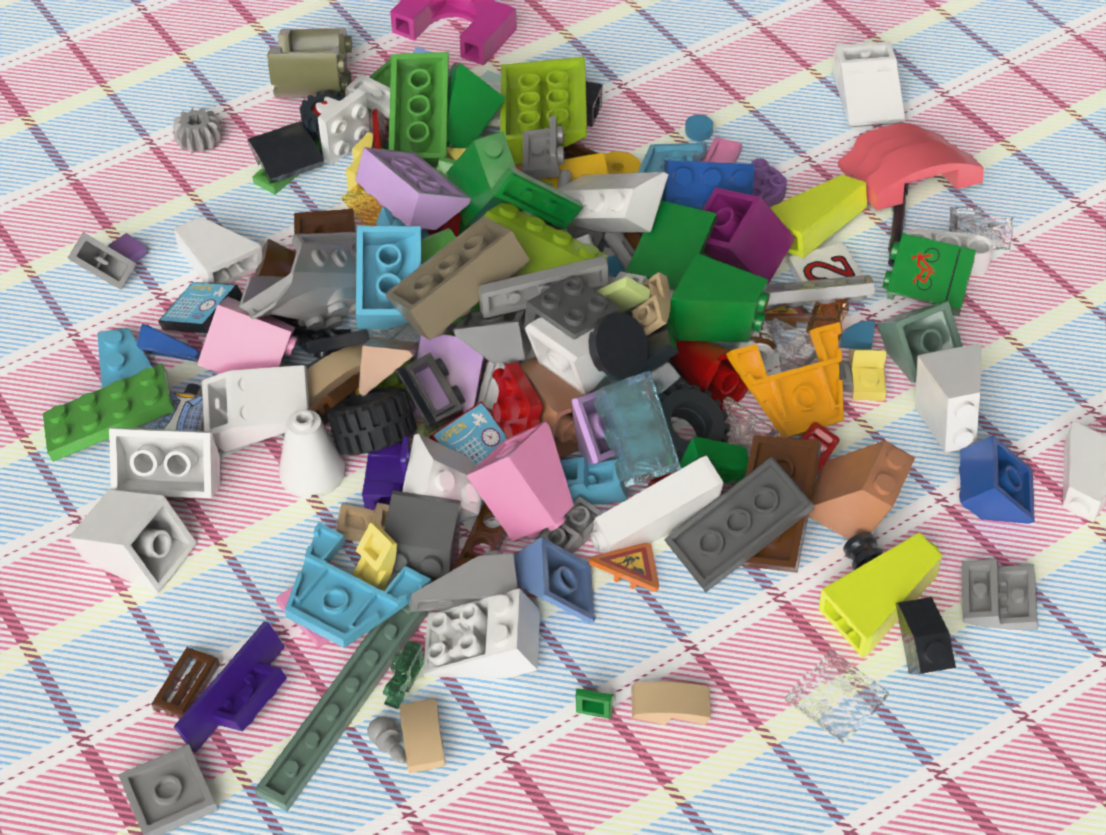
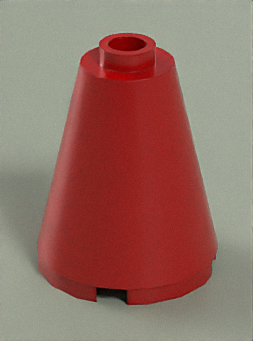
[670,340,749,411]

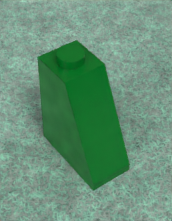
[447,63,506,148]

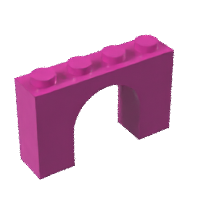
[390,0,517,66]

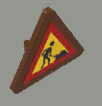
[762,303,813,332]

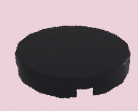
[588,312,649,380]

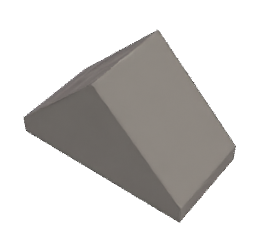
[67,232,136,290]

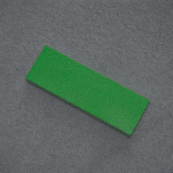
[491,166,584,230]

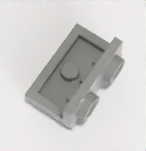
[523,116,565,179]

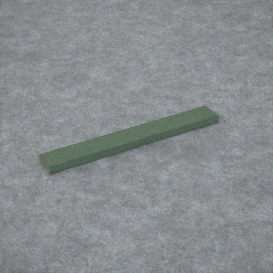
[255,604,430,812]

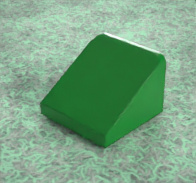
[575,688,616,719]

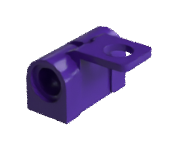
[362,436,411,510]

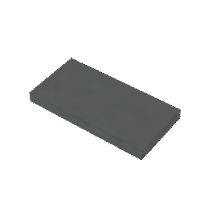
[664,457,815,593]

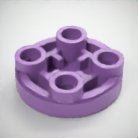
[751,158,787,207]

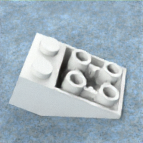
[832,41,905,126]
[202,365,310,452]
[423,588,540,678]

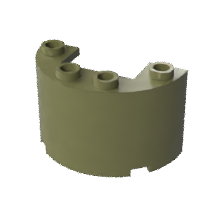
[267,28,352,98]

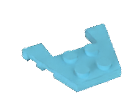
[285,522,431,648]

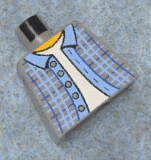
[139,383,204,431]

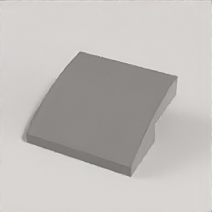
[962,559,1038,630]

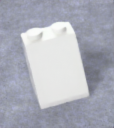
[525,312,623,395]
[915,343,982,453]
[68,489,197,593]

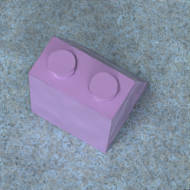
[409,334,486,420]

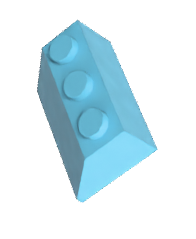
[356,226,421,329]

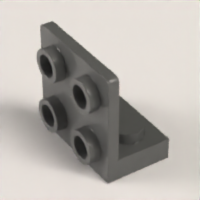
[523,275,619,339]

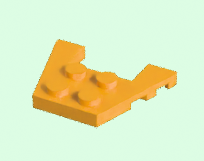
[726,322,844,438]

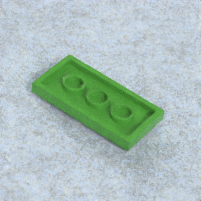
[43,364,175,462]

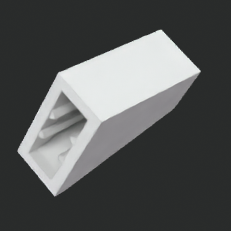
[174,217,262,284]
[1063,421,1106,523]

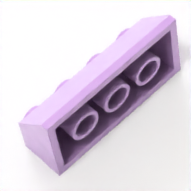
[355,147,471,232]

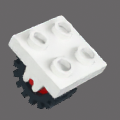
[300,88,371,166]

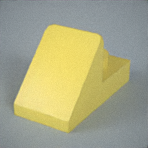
[849,348,887,401]

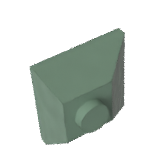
[877,301,963,383]

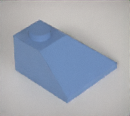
[514,537,595,624]

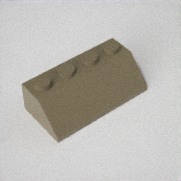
[385,216,530,340]

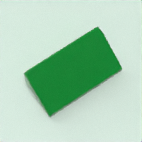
[677,437,749,484]

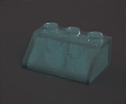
[594,371,681,488]

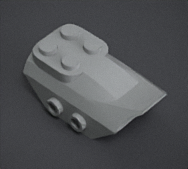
[239,243,356,329]

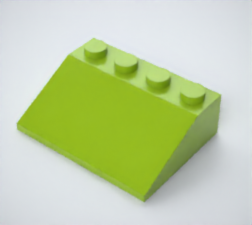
[500,56,587,165]
[484,203,608,279]

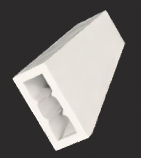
[590,455,724,553]

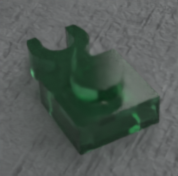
[383,640,424,709]

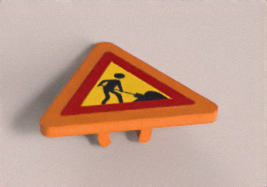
[589,543,660,592]

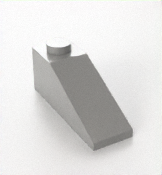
[409,550,518,612]

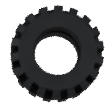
[639,384,730,472]
[327,387,417,455]

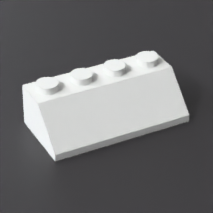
[557,172,668,233]

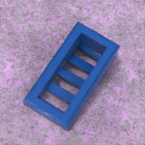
[137,324,201,362]

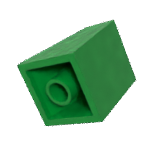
[446,131,523,229]
[669,253,770,342]

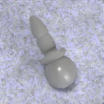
[367,717,406,764]

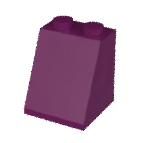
[702,187,795,284]

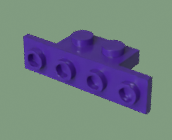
[173,621,287,752]

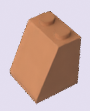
[519,358,593,459]
[809,440,916,540]

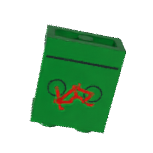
[882,233,976,316]

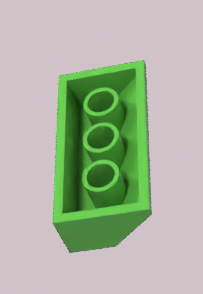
[388,52,449,167]

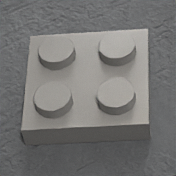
[118,744,217,835]

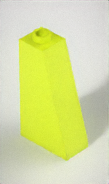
[770,175,867,258]
[818,532,942,658]

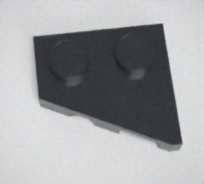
[297,328,369,358]

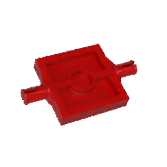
[492,362,543,439]

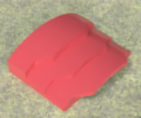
[838,123,984,211]

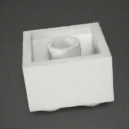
[402,434,482,519]

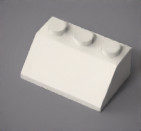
[109,427,220,498]

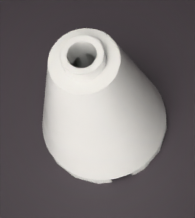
[279,409,345,499]

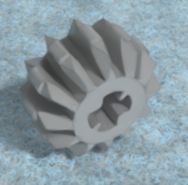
[173,107,222,154]

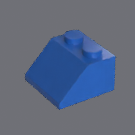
[959,435,1035,524]

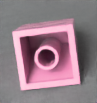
[197,297,297,374]
[466,421,574,542]

